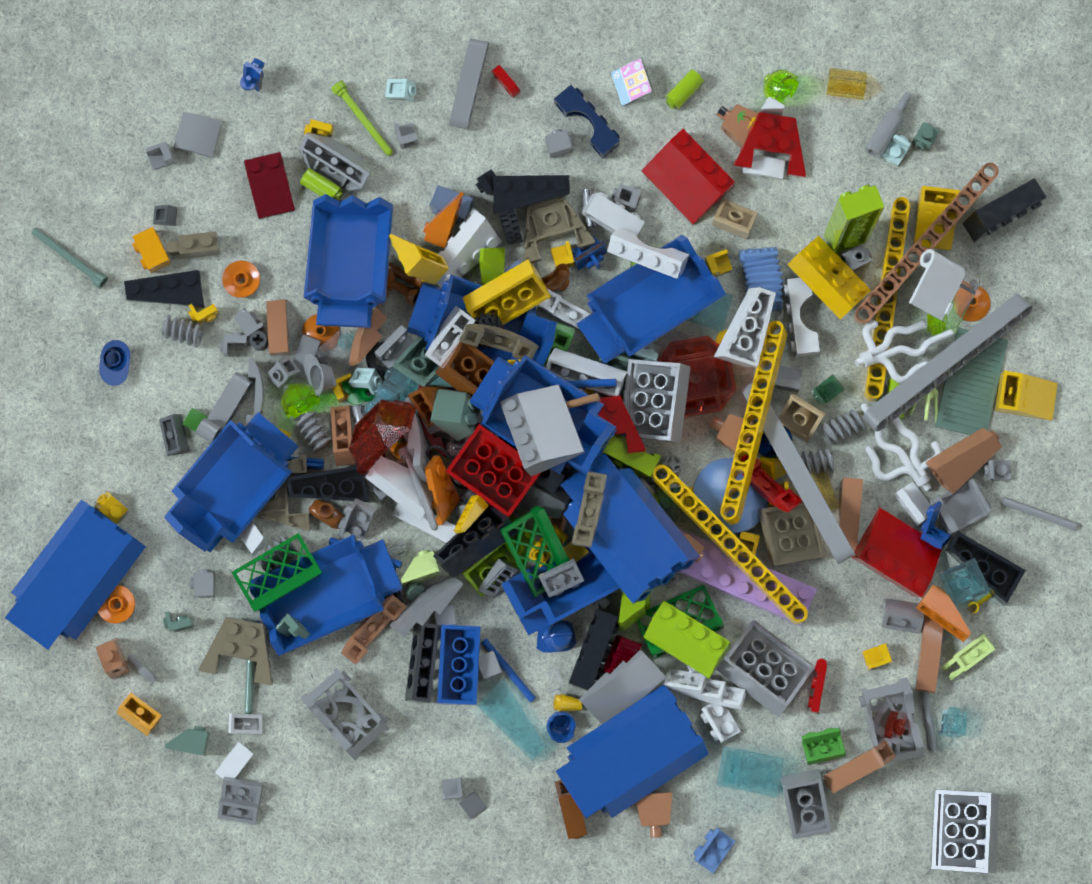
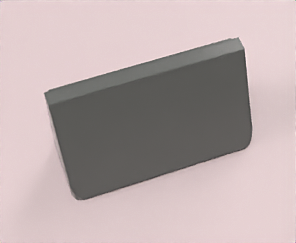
[159,414,189,456]

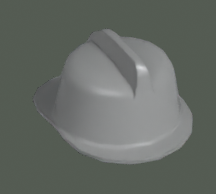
[304,353,337,396]

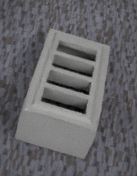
[478,558,518,598]

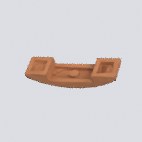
[341,594,407,665]

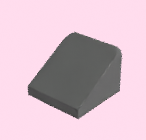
[153,205,177,226]
[459,791,486,819]

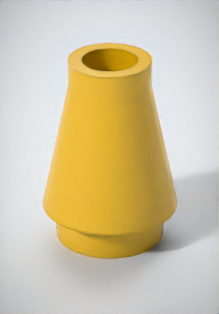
[553,693,582,712]

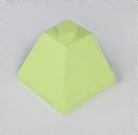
[401,549,441,587]

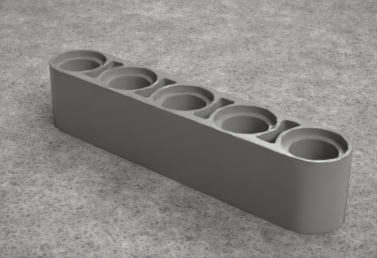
[449,38,489,130]

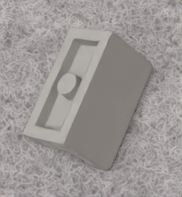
[761,365,802,392]
[882,599,924,634]

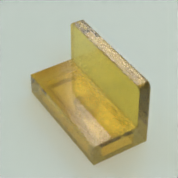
[826,68,867,100]
[811,472,838,510]

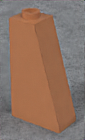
[926,428,1002,494]
[837,478,863,550]
[823,740,896,793]

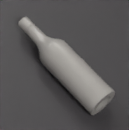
[865,92,912,158]

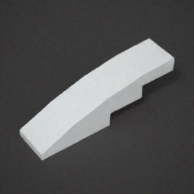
[392,504,457,543]
[663,669,746,710]

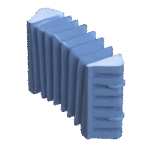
[739,247,784,312]

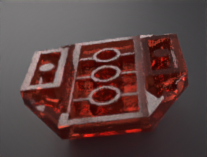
[657,336,737,418]
[349,399,416,476]

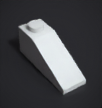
[425,306,476,367]

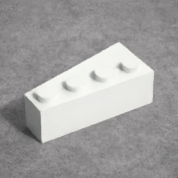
[436,208,502,288]
[714,287,776,368]

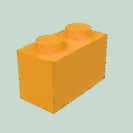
[132,227,172,273]
[117,692,162,736]

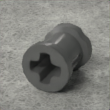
[250,331,268,351]

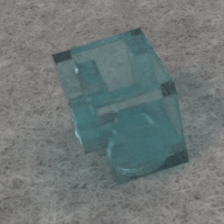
[939,707,967,738]

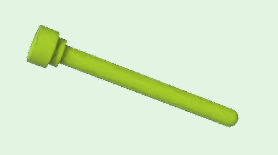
[331,80,393,156]

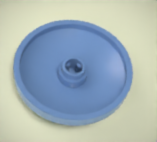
[692,458,769,534]

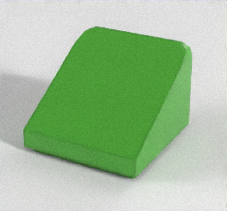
[183,408,208,432]

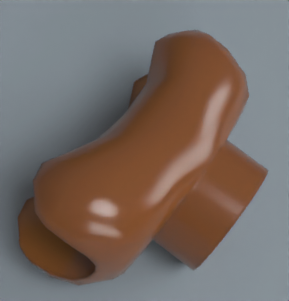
[541,263,570,292]
[309,499,344,529]

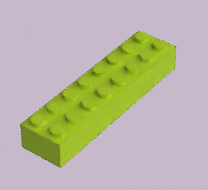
[824,184,884,254]

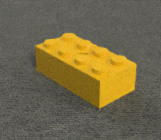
[787,235,871,320]

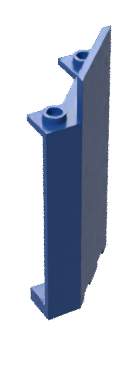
[303,194,393,328]
[576,235,726,364]
[560,453,700,604]
[5,499,146,650]
[250,534,403,656]
[556,685,709,818]

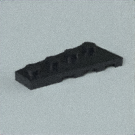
[124,270,205,308]

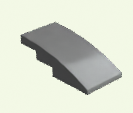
[401,398,430,484]
[389,575,463,637]
[579,650,666,724]

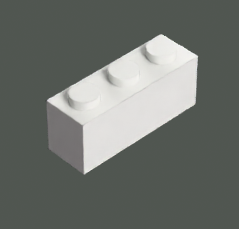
[581,192,645,235]

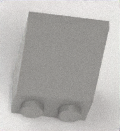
[780,769,832,839]

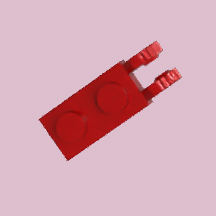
[808,658,827,714]

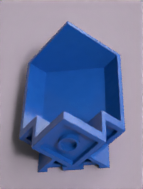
[407,275,557,366]
[469,355,617,476]
[164,412,299,553]
[501,547,620,636]

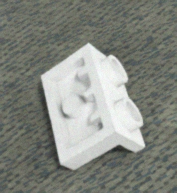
[700,703,741,743]

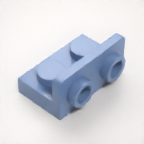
[693,827,735,873]

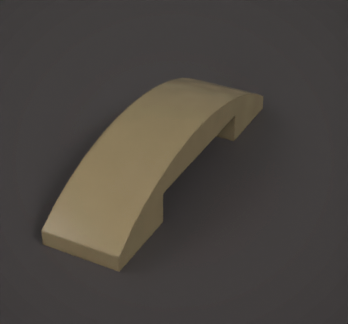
[459,324,538,359]
[572,471,607,548]

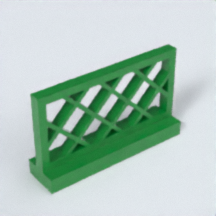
[500,506,569,597]
[231,533,323,613]
[636,584,724,660]

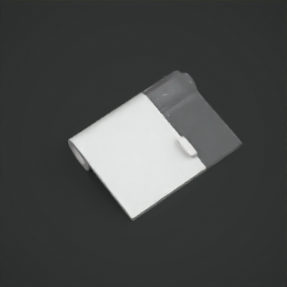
[909,249,980,329]

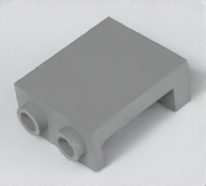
[929,479,992,535]

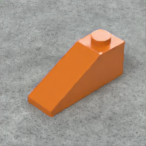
[423,192,464,249]
[916,585,971,642]

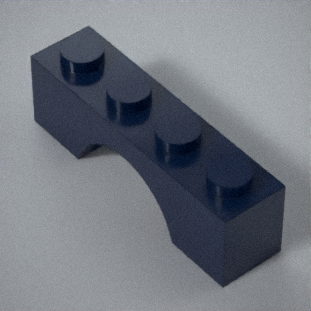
[554,85,620,159]

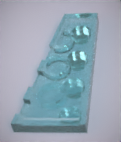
[477,678,545,761]

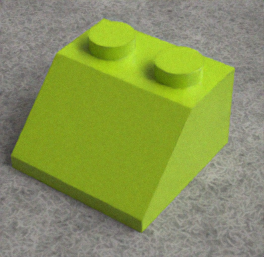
[619,592,651,631]

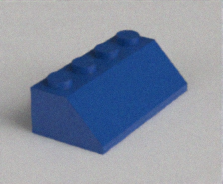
[437,625,481,705]

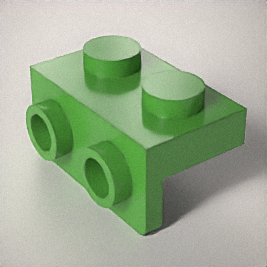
[802,728,846,765]

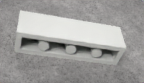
[546,348,627,397]

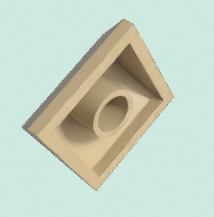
[712,199,758,239]
[779,394,825,442]

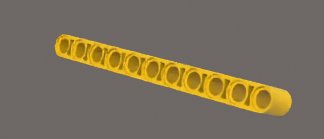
[864,197,910,402]
[720,321,787,525]
[652,465,808,624]

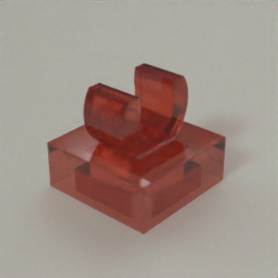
[884,710,906,739]

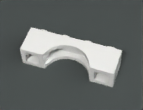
[607,228,689,279]
[783,278,820,357]

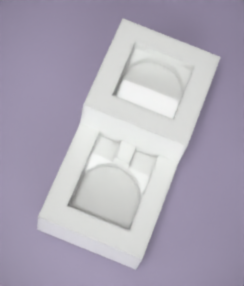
[743,155,785,180]
[215,742,254,779]

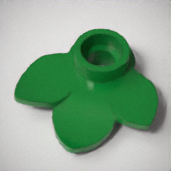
[341,381,378,405]

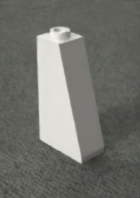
[365,456,434,520]

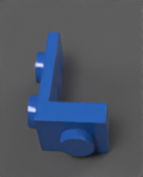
[920,501,951,549]

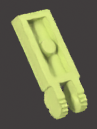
[941,634,995,680]

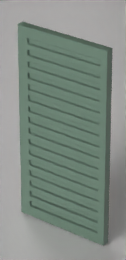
[935,327,1008,435]

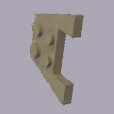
[523,196,596,263]
[256,455,310,530]
[199,617,273,685]

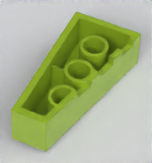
[601,435,661,477]

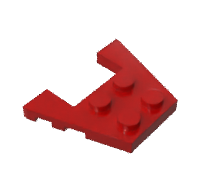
[733,112,806,177]
[598,396,646,454]

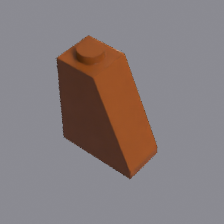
[408,387,457,428]
[555,780,587,839]

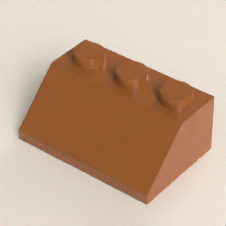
[435,342,494,396]

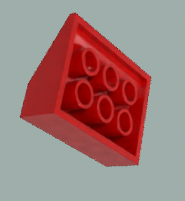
[641,128,735,225]
[445,424,540,517]
[851,507,942,598]

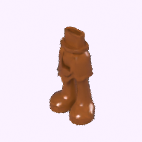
[387,262,423,306]

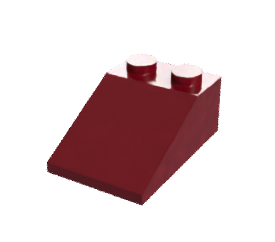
[244,152,295,219]

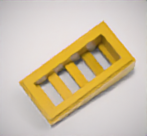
[453,495,488,534]

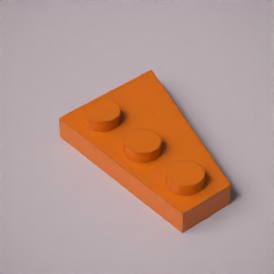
[424,456,461,525]

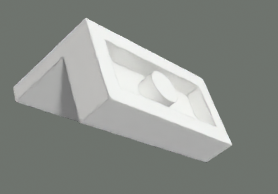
[894,482,931,526]

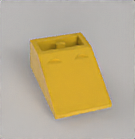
[913,186,960,251]
[389,234,449,285]
[995,370,1058,421]

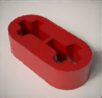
[491,65,521,98]

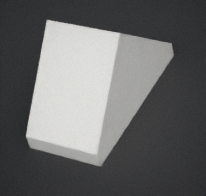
[229,713,262,734]

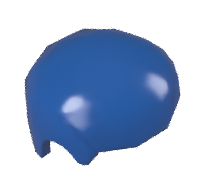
[546,711,576,743]

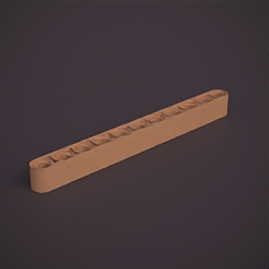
[854,162,999,325]

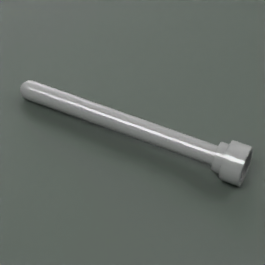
[398,446,438,530]

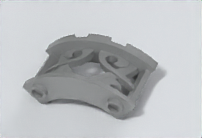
[301,668,389,760]
[859,677,924,764]

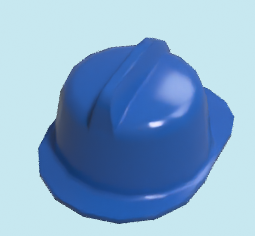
[99,340,130,386]
[536,620,577,653]

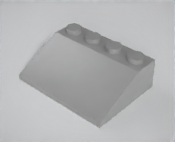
[619,359,691,443]
[500,385,585,477]
[716,621,815,717]
[931,790,999,873]

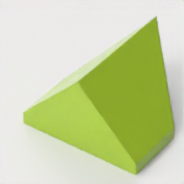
[479,248,505,285]

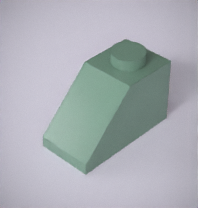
[165,726,210,756]

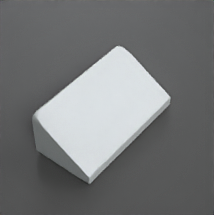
[761,97,785,116]
[240,521,268,555]

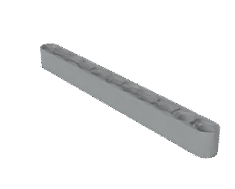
[863,294,1033,432]
[741,382,856,564]

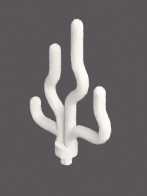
[855,320,954,383]
[861,403,942,491]

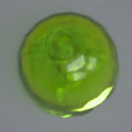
[763,69,799,105]
[281,383,320,419]

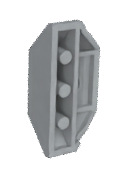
[299,132,371,192]

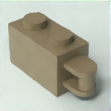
[166,231,220,259]

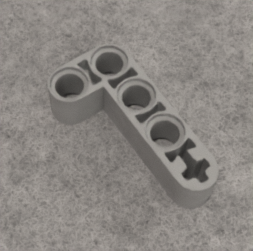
[196,372,253,443]

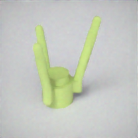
[909,388,938,423]

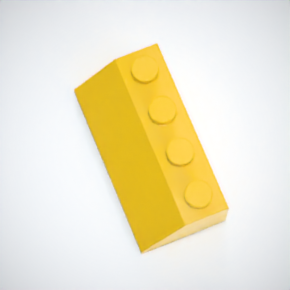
[463,259,551,325]

